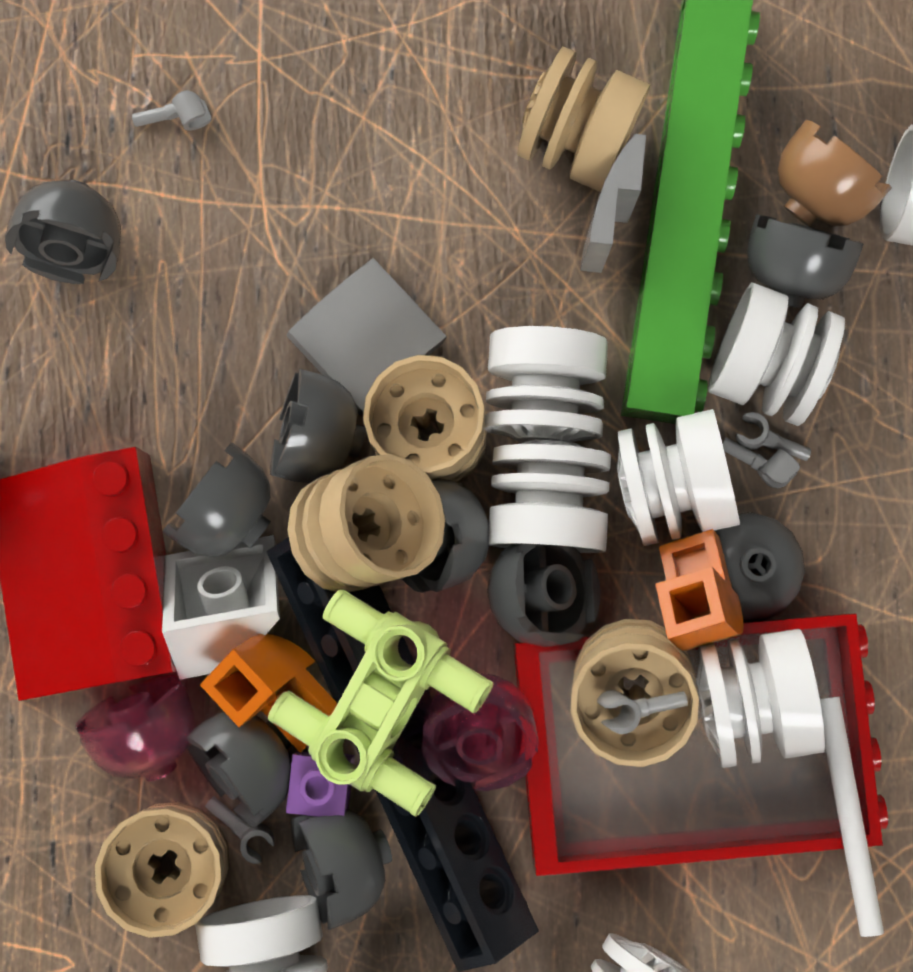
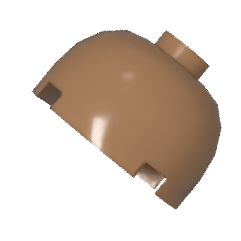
[778,119,892,227]

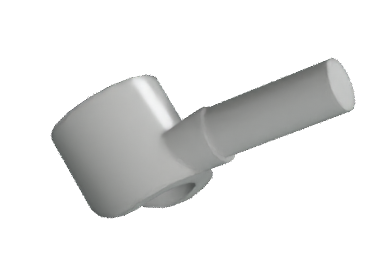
[132,90,212,131]
[736,412,811,461]
[722,437,800,489]
[597,690,688,734]
[205,796,274,864]

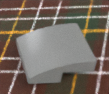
[580,134,646,273]
[286,258,447,415]

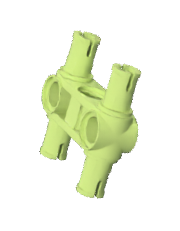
[268,589,494,817]

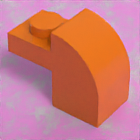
[655,529,743,651]
[200,634,338,753]

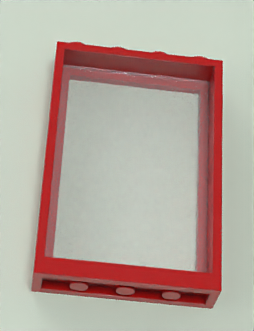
[513,613,888,876]

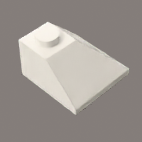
[162,535,280,680]

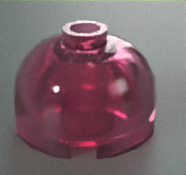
[421,673,539,791]
[75,674,195,782]

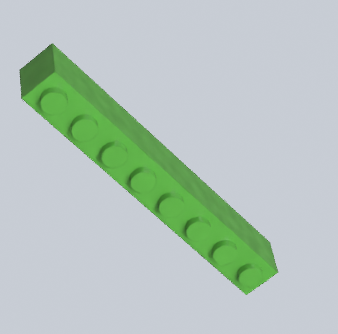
[621,0,760,424]

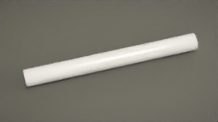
[820,696,884,937]

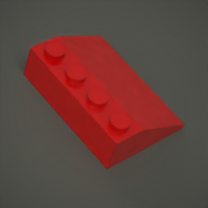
[0,447,177,701]

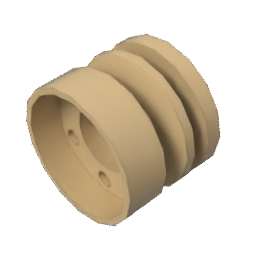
[517,46,651,192]
[363,355,487,483]
[287,454,445,592]
[570,619,699,767]
[95,802,229,938]

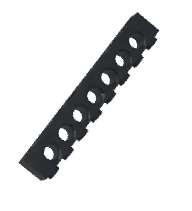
[266,537,539,972]

